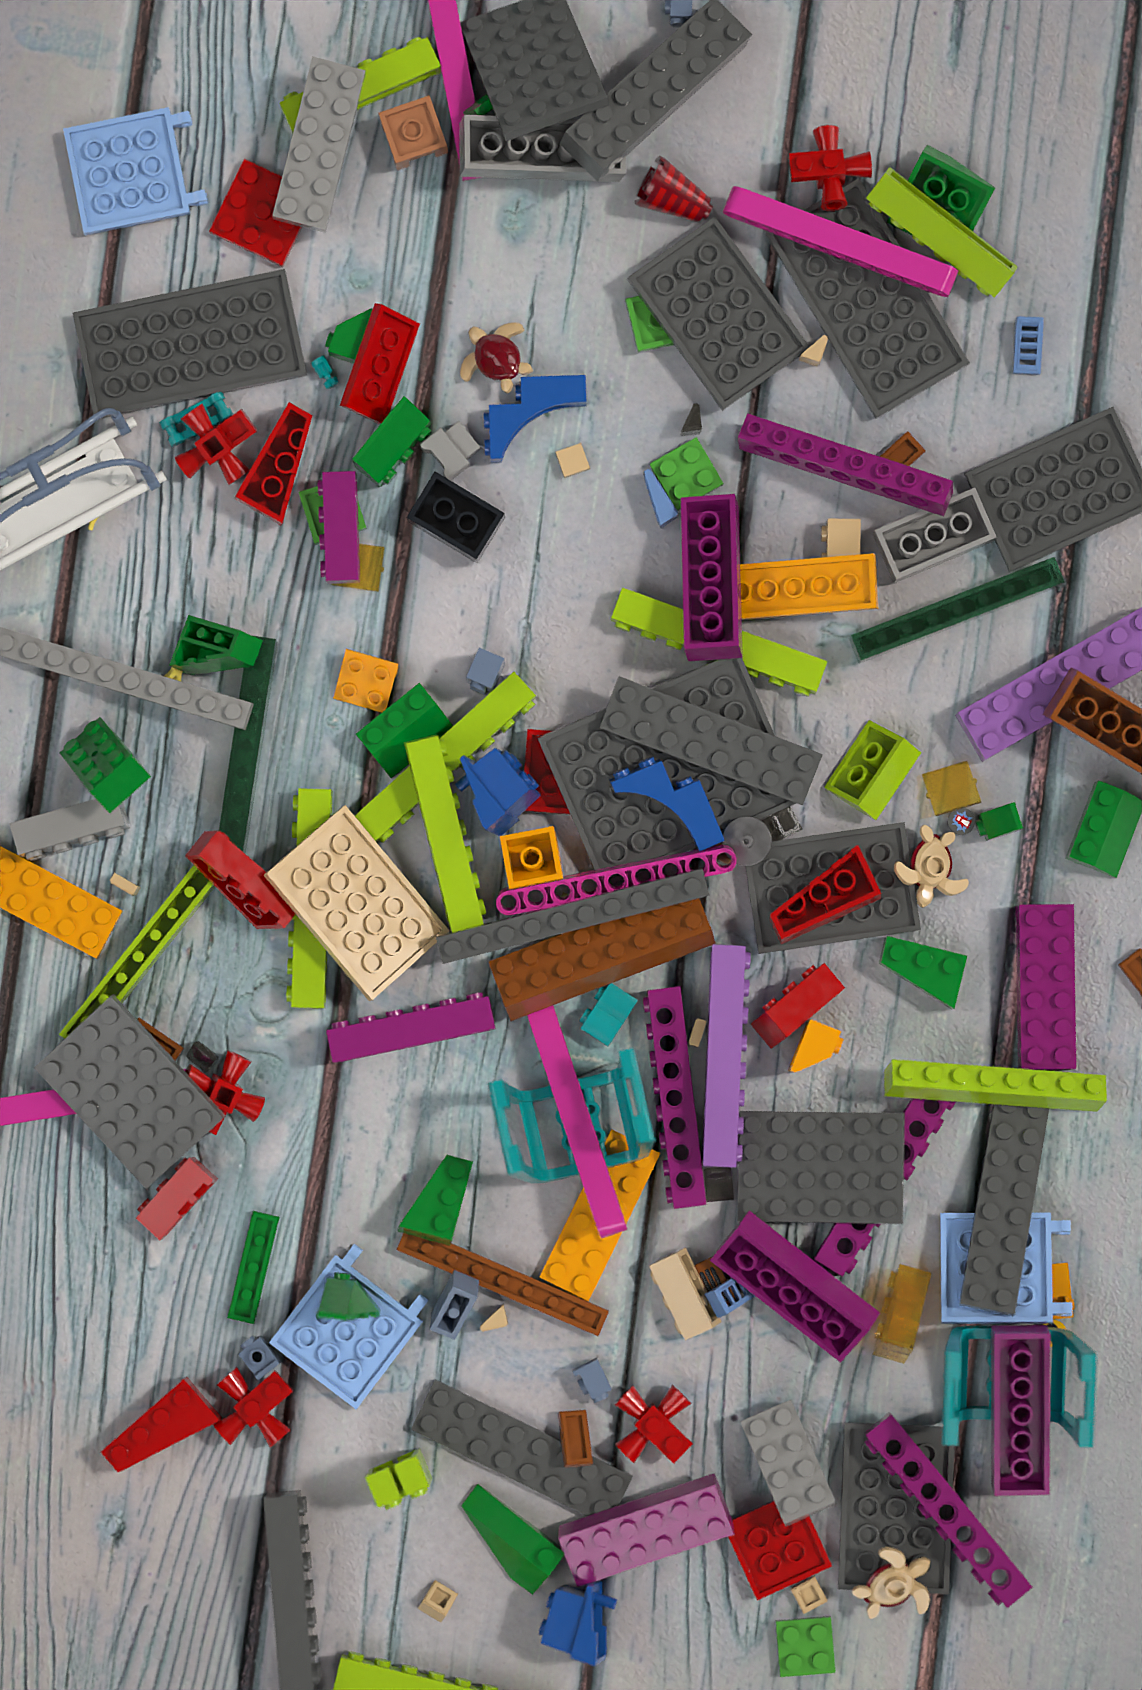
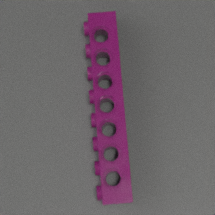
[738,413,953,517]
[643,986,707,1209]
[813,1098,956,1277]
[864,1412,1033,1609]

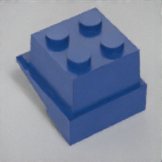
[455,747,541,836]
[539,1580,618,1666]

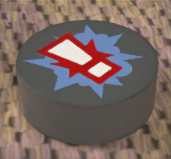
[947,808,975,835]

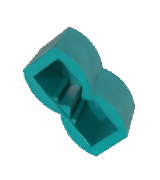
[579,983,638,1047]

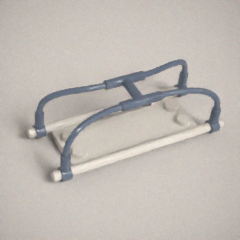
[0,408,167,571]

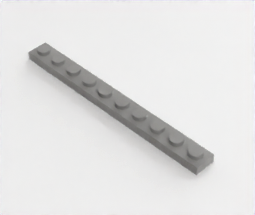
[0,627,254,730]

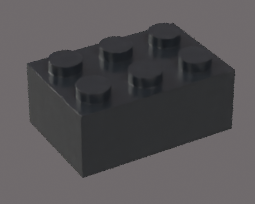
[406,471,505,563]

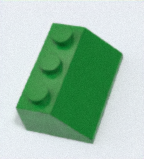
[352,396,432,487]
[356,683,453,779]
[1065,780,1142,878]

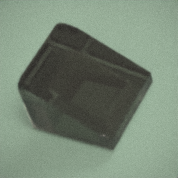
[680,403,702,436]
[762,807,802,841]
[186,1041,219,1073]
[704,1167,734,1202]

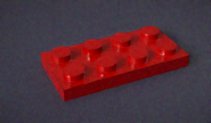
[340,303,420,424]

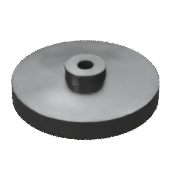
[722,817,772,866]

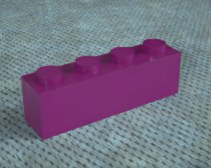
[318,471,360,584]

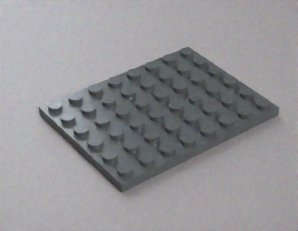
[537,658,796,885]

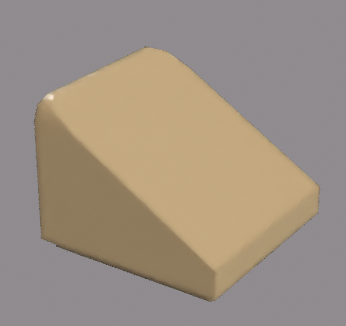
[799,335,828,366]
[480,1304,508,1332]
[418,1580,458,1622]

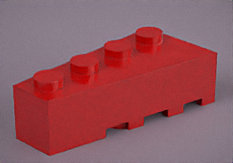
[234,402,313,526]
[185,830,296,929]
[770,844,882,945]
[100,1377,222,1473]

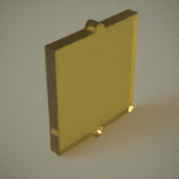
[331,544,385,592]
[922,761,981,816]

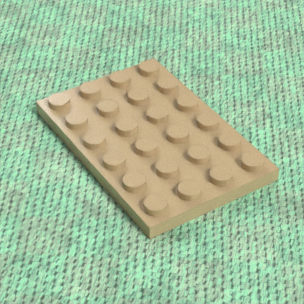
[264,805,450,1001]

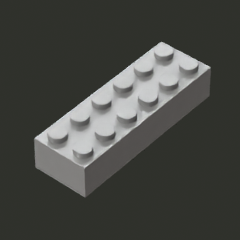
[272,56,366,233]
[459,115,626,182]

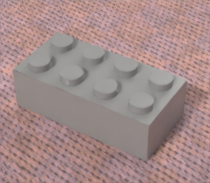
[872,488,997,584]
[9,799,130,861]
[740,1400,836,1527]

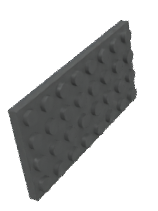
[765,178,970,419]
[73,269,307,418]

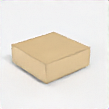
[555,443,590,478]
[110,873,141,896]
[688,1018,707,1047]
[790,1576,828,1614]

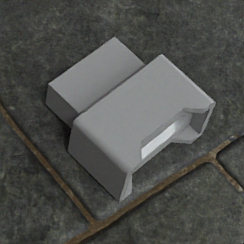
[419,421,481,481]

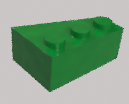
[169,615,263,675]
[879,936,967,1010]
[397,1155,473,1246]

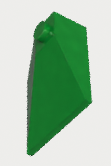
[886,145,995,236]

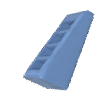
[1013,316,1044,375]
[644,469,678,528]
[704,1278,755,1318]

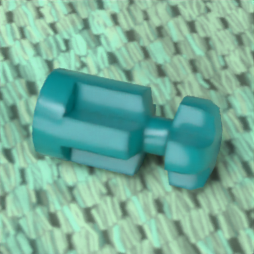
[311,355,338,389]

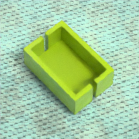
[365,1448,432,1510]

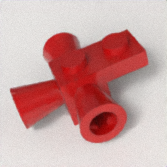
[788,125,872,211]
[175,403,258,485]
[185,1050,265,1135]
[213,1367,293,1448]
[614,1384,693,1464]

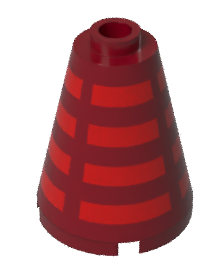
[634,156,713,222]

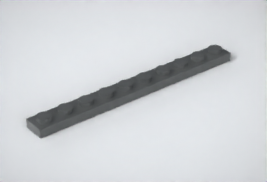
[436,868,709,964]

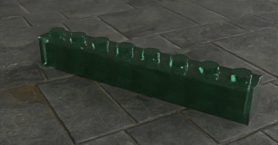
[849,557,1065,664]
[219,636,278,854]

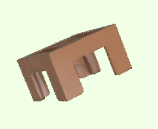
[378,95,448,171]

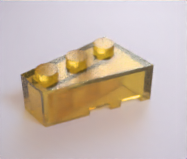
[872,1264,932,1364]

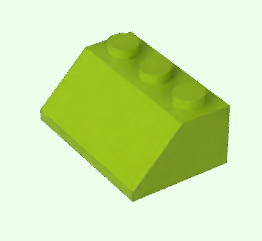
[824,720,921,820]

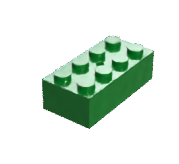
[59,717,151,814]

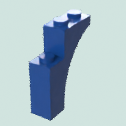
[484,375,587,463]
[609,757,725,851]

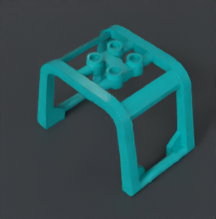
[488,1048,655,1184]
[942,1325,1097,1448]

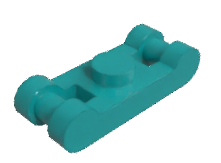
[159,392,233,447]

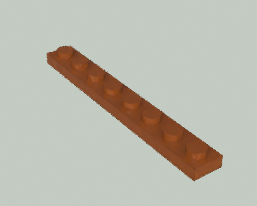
[396,1233,609,1336]

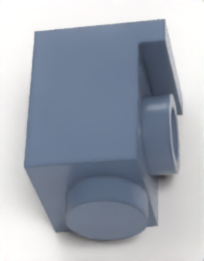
[665,0,692,27]
[238,1336,282,1380]
[573,1358,612,1403]

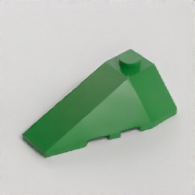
[317,1272,381,1320]
[461,1484,564,1595]

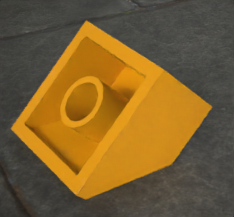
[500,826,563,890]
[788,1019,844,1073]

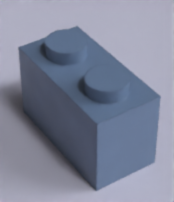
[466,647,505,695]
[430,1270,479,1340]

